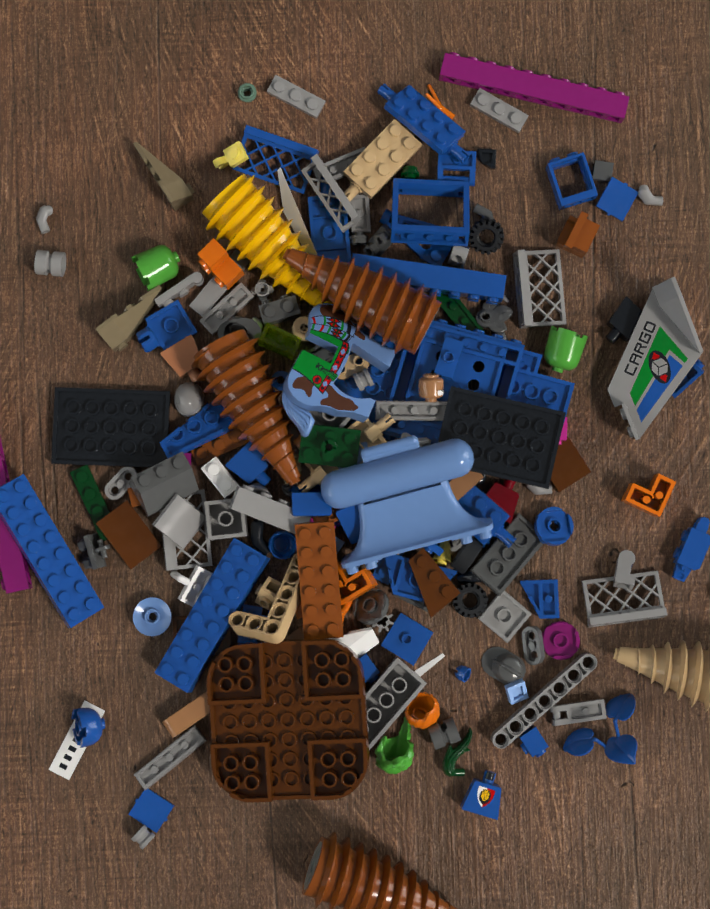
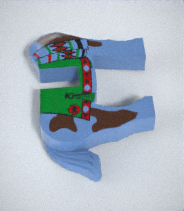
[282,303,395,437]

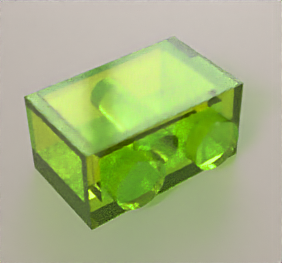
[258,322,302,361]

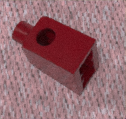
[486,479,519,524]

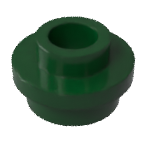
[400,165,419,179]

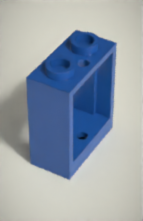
[545,151,598,211]

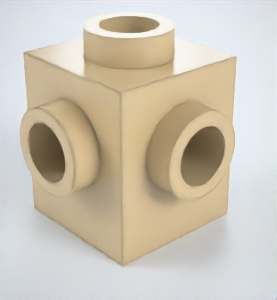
[255,576,281,611]

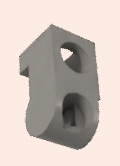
[447,246,470,269]
[613,550,635,590]

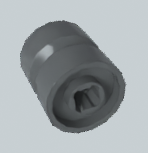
[428,717,461,750]

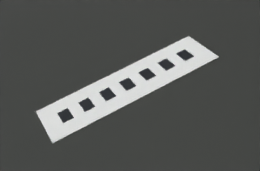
[49,700,105,780]

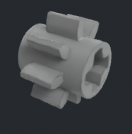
[372,614,394,633]

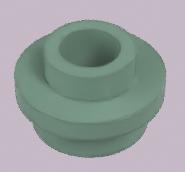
[238,83,257,102]

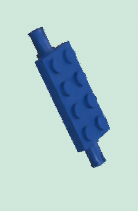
[377,84,470,164]
[308,176,351,263]
[448,479,517,548]

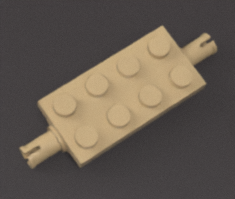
[343,119,422,202]
[297,413,396,493]

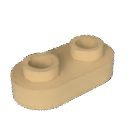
[337,353,370,380]

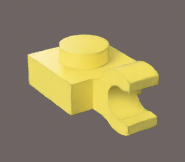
[213,141,249,170]

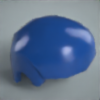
[268,530,297,559]

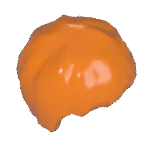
[405,692,440,729]

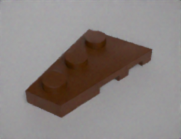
[408,548,460,618]

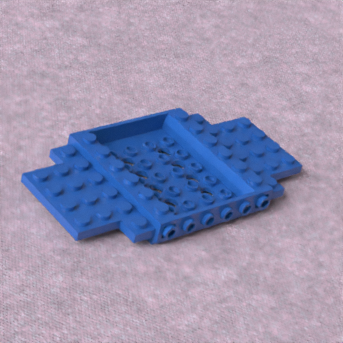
[334,319,575,445]

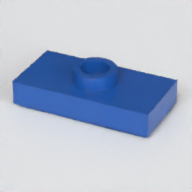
[434,336,464,380]

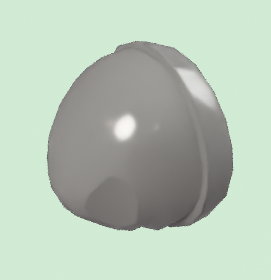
[174,382,205,417]

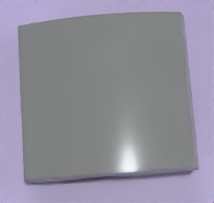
[152,494,206,548]

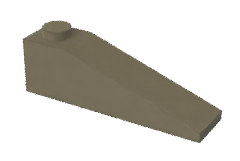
[133,142,194,211]
[95,285,164,352]

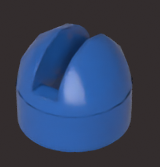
[454,665,471,682]

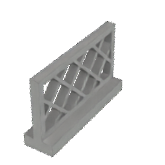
[512,249,566,329]
[160,489,213,571]
[581,571,667,628]

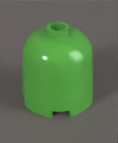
[131,245,180,291]
[544,326,588,373]

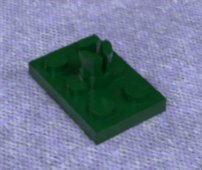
[298,424,361,468]

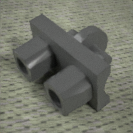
[363,224,393,257]
[77,533,111,570]

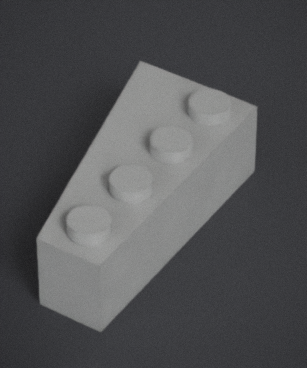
[228,484,311,534]

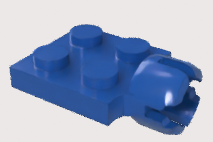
[136,300,198,352]

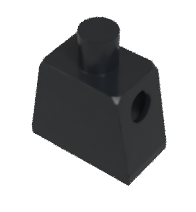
[605,296,642,344]

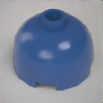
[72,708,105,748]

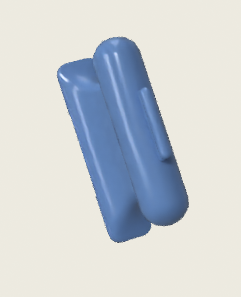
[320,435,494,575]

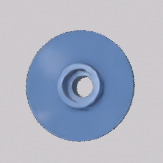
[133,597,172,636]

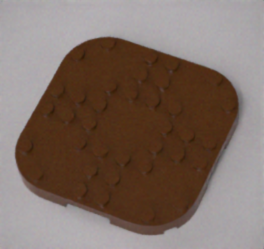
[207,639,369,803]

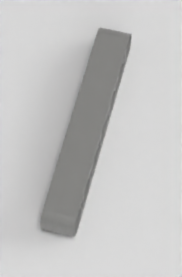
[491,653,597,749]

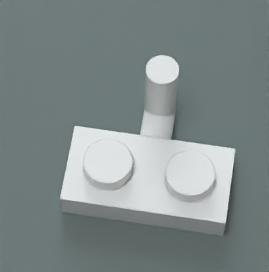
[170,565,213,607]

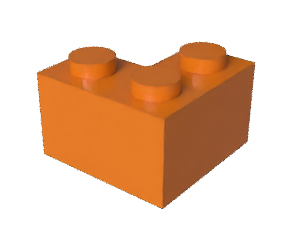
[197,238,245,290]
[621,474,676,517]
[338,562,378,605]

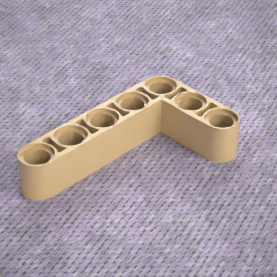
[228,553,301,644]

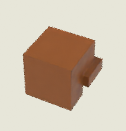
[555,211,600,258]

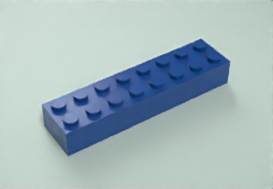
[352,253,507,305]
[0,474,105,629]
[154,538,270,693]

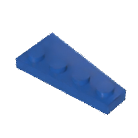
[160,402,234,459]

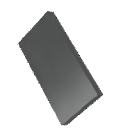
[470,513,543,596]

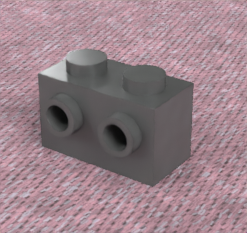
[258,294,301,327]

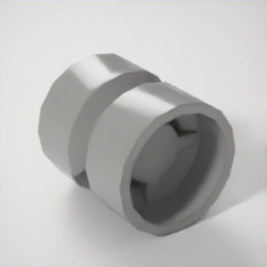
[34,250,66,277]

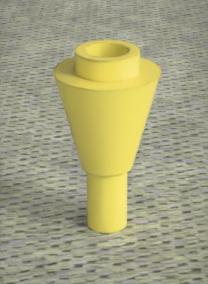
[432,540,451,566]

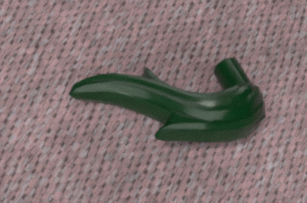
[442,728,472,777]

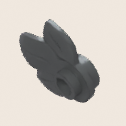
[476,302,513,333]

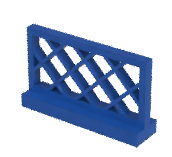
[233,125,319,194]

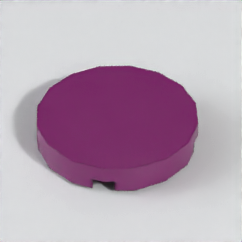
[542,621,580,660]

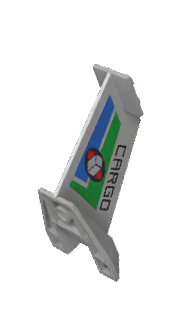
[607,277,703,440]

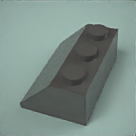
[129,452,199,517]

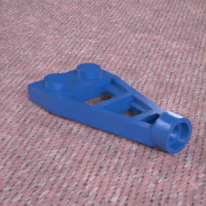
[379,209,452,266]

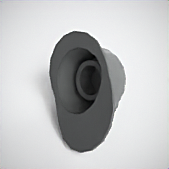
[217,316,262,339]
[481,647,526,684]

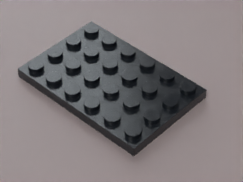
[438,386,566,489]
[51,387,171,468]

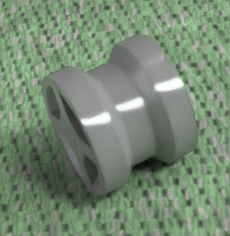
[352,368,374,391]
[131,824,155,850]

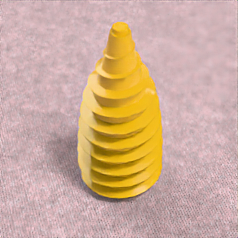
[202,174,333,307]

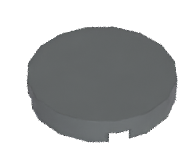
[352,587,389,625]

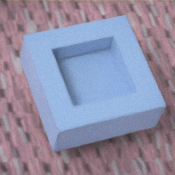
[504,678,529,705]

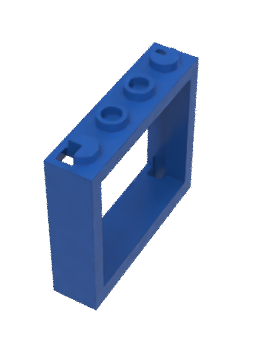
[391,178,470,246]

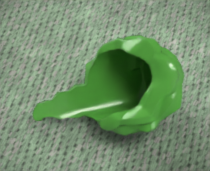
[375,717,414,774]

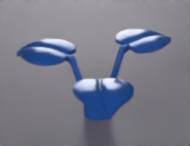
[563,694,637,764]

